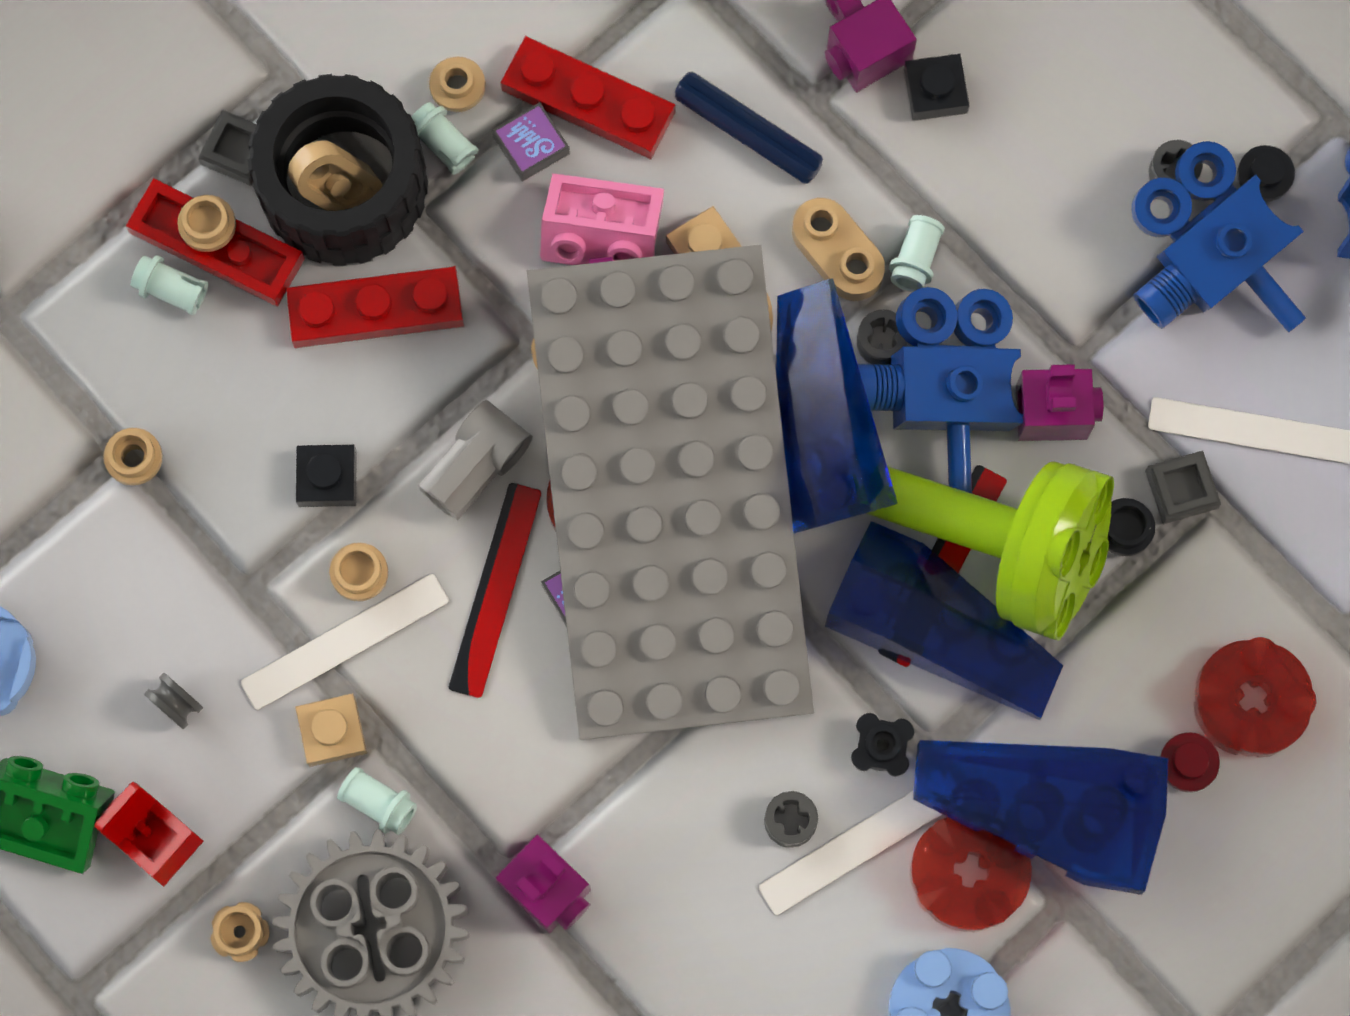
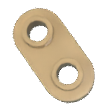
[288,140,383,211]
[792,198,885,301]

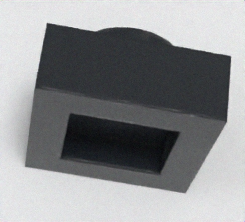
[904,53,970,121]
[296,444,357,507]

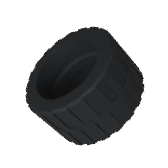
[247,74,428,266]

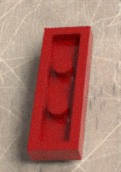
[500,36,676,159]
[125,178,305,307]
[286,266,464,348]

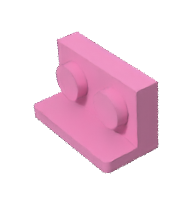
[540,173,664,265]

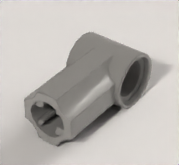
[418,400,533,521]

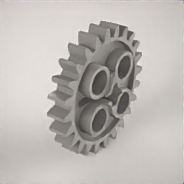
[272,830,470,1016]

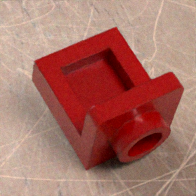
[94,782,204,887]

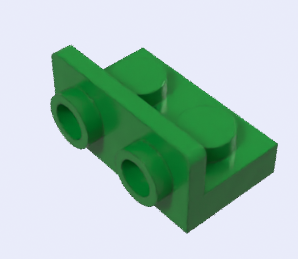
[0,756,115,874]

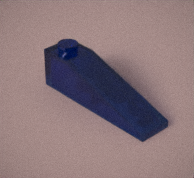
[776,278,898,533]
[825,521,1063,720]
[913,740,1168,895]

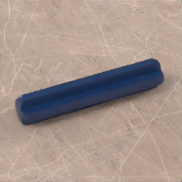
[675,72,823,184]

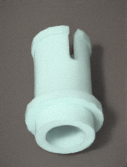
[412,102,479,175]
[889,215,945,292]
[130,255,209,315]
[337,767,417,835]

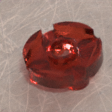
[1194,637,1317,758]
[910,810,1032,932]

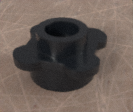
[851,713,914,777]

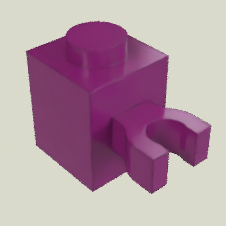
[825,0,917,93]
[1016,364,1104,441]
[495,834,591,934]

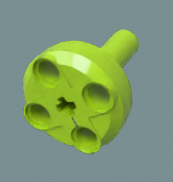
[858,461,1114,641]

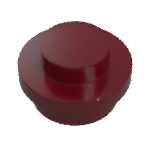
[1159,732,1220,792]

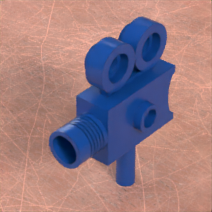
[1131,141,1306,333]
[847,287,1023,493]

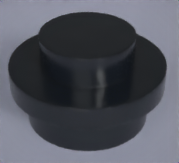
[1237,145,1295,201]
[1107,498,1155,556]

